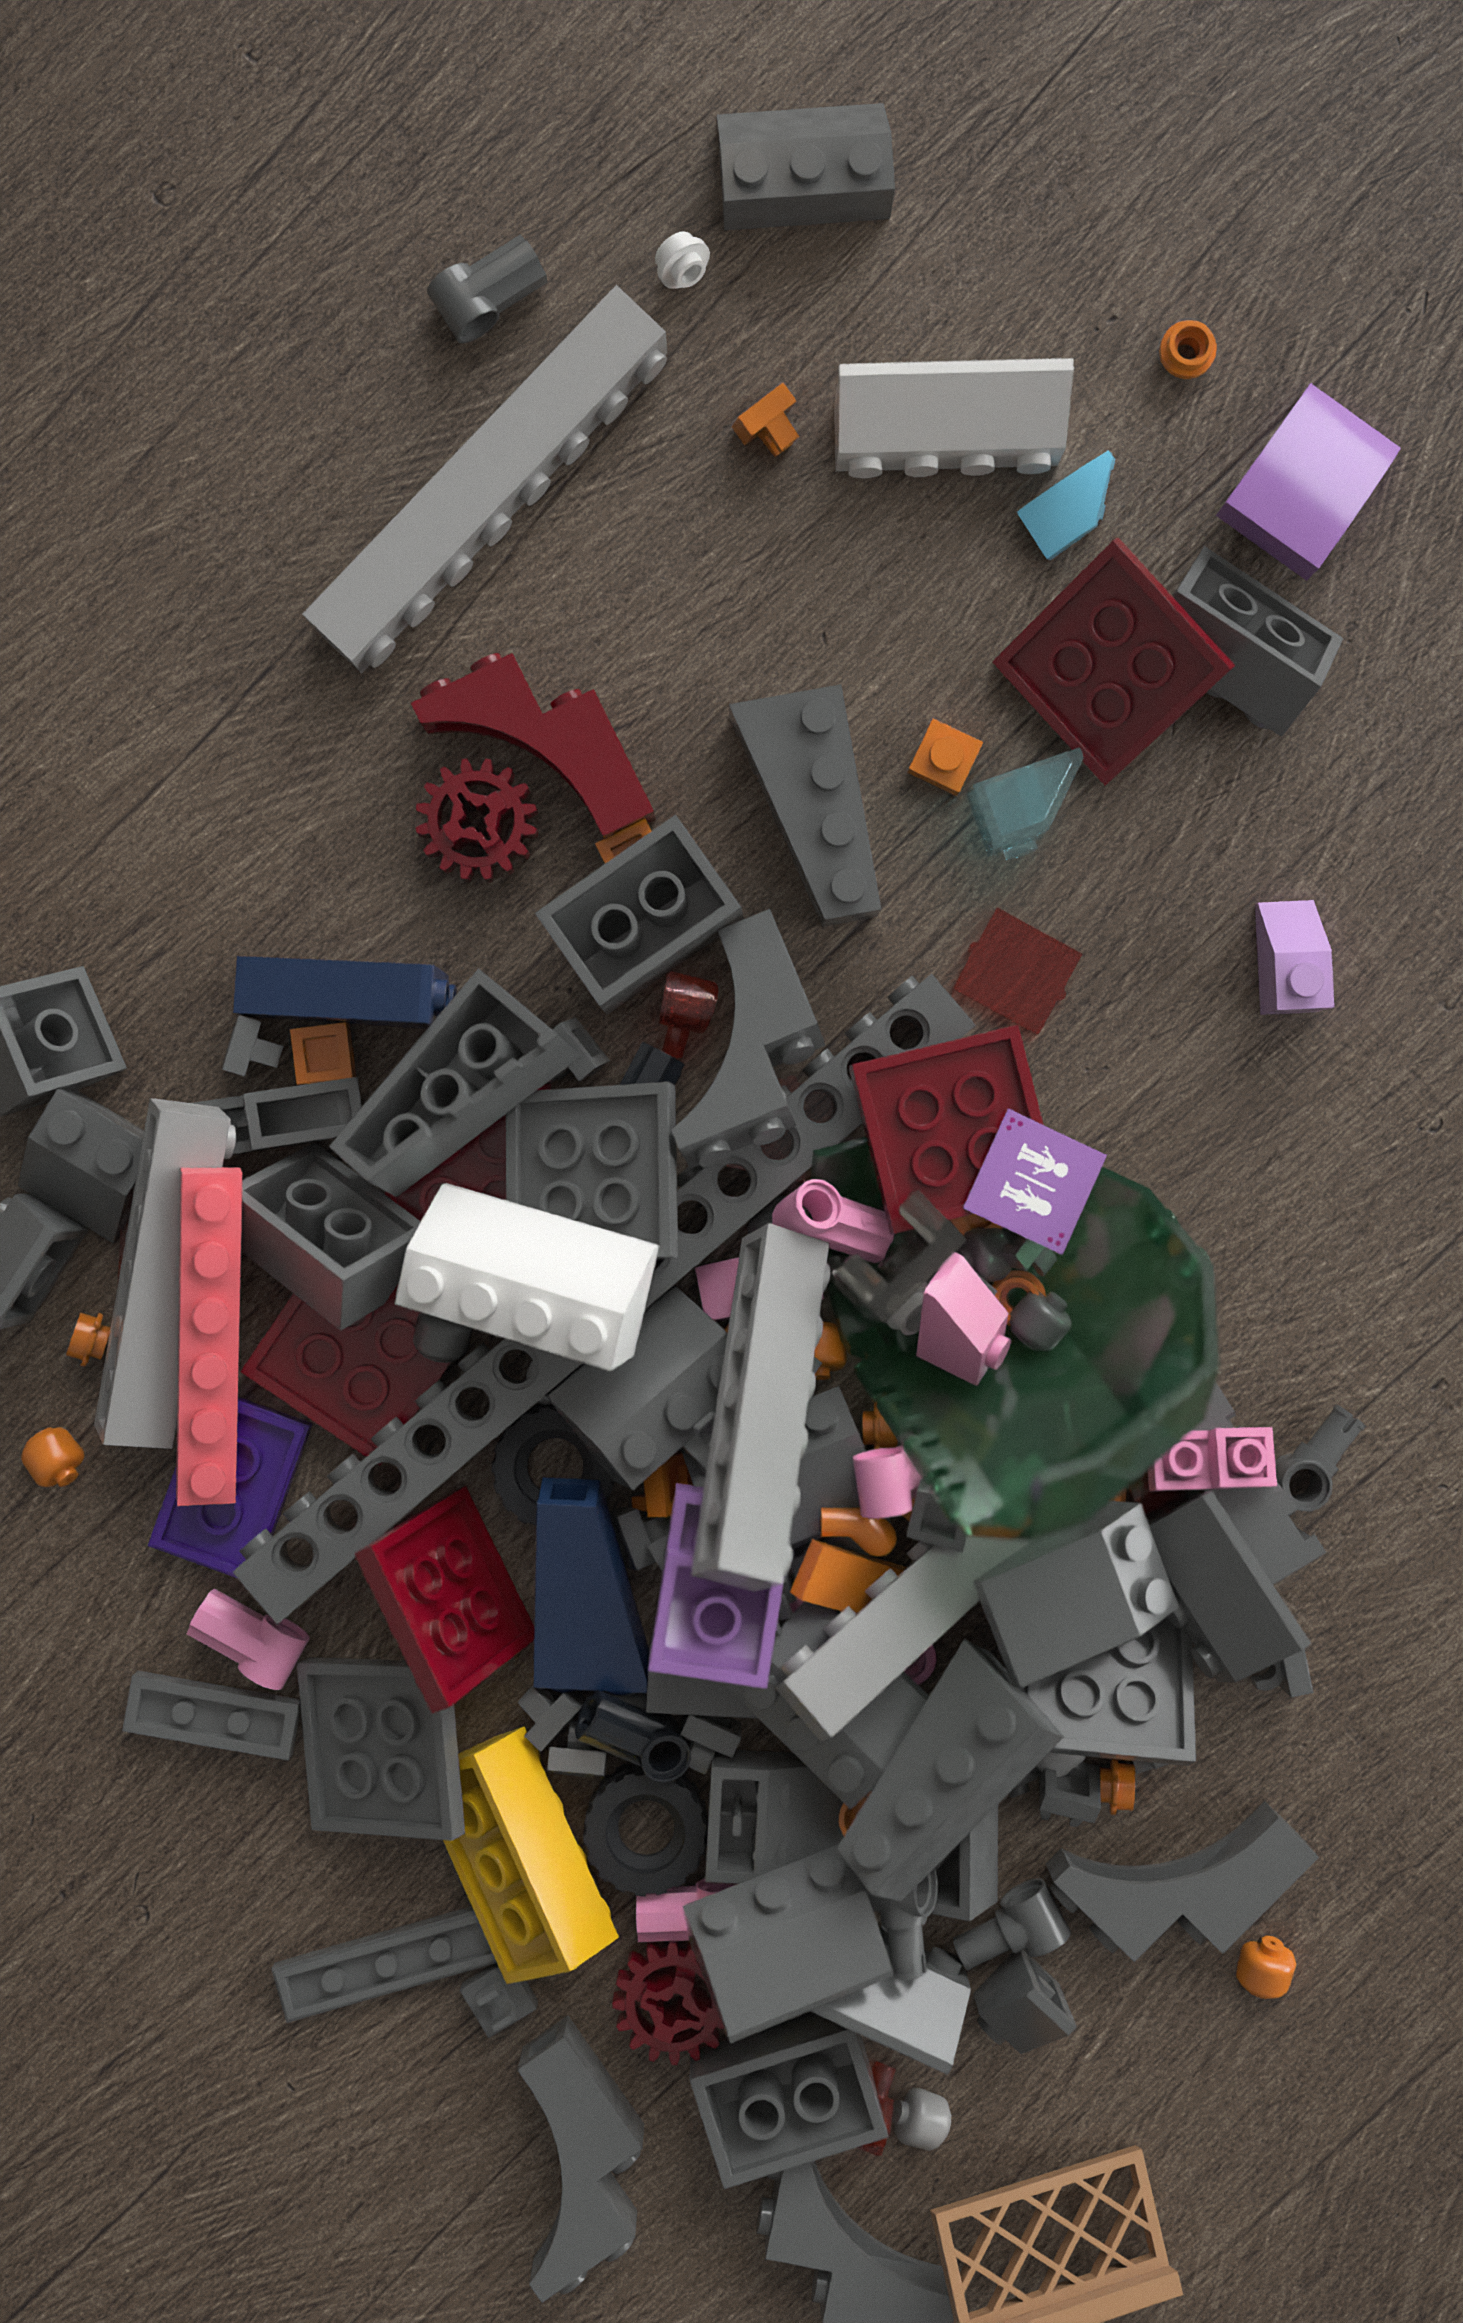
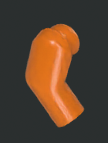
[820,1508,897,1557]

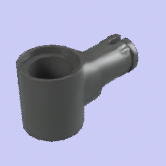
[1275,1404,1366,1512]
[864,1868,938,1980]
[953,1878,1071,1971]

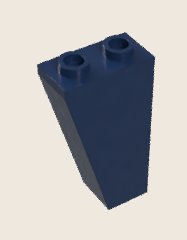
[233,956,457,1029]
[533,1477,650,1695]

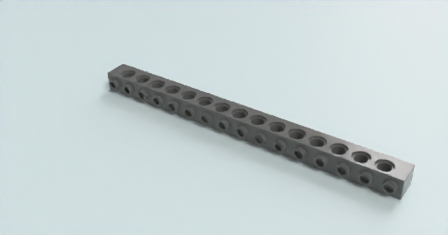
[233,974,976,1624]

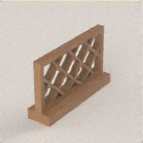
[930,2145,1183,2323]

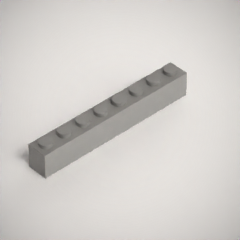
[303,285,667,674]

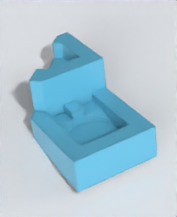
[1017,451,1115,560]

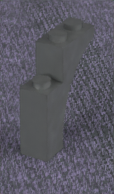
[671,909,825,1169]
[1046,1801,1319,1962]
[517,2015,645,2303]
[756,2161,966,2323]

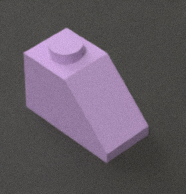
[1255,900,1334,1015]

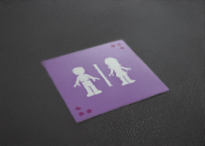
[963,1109,1107,1255]

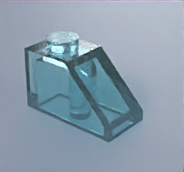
[966,747,1084,861]

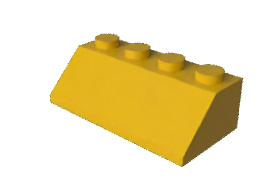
[443,1726,619,1984]

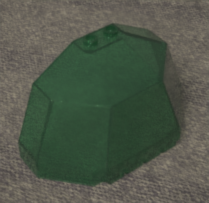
[809,1137,1219,1542]

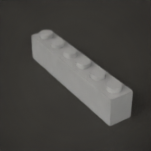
[94,1098,236,1449]
[691,1223,830,1591]
[775,1455,1080,1742]

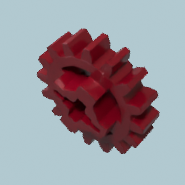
[415,758,539,883]
[612,1941,724,2065]

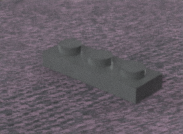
[122,1671,301,1761]

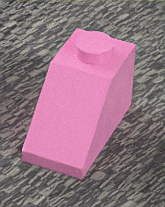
[916,1250,1011,1386]

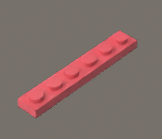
[176,1168,242,1506]

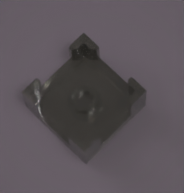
[827,1190,967,1323]

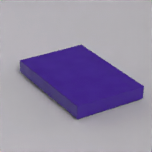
[148,1397,313,1578]

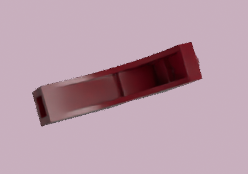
[411,653,656,839]

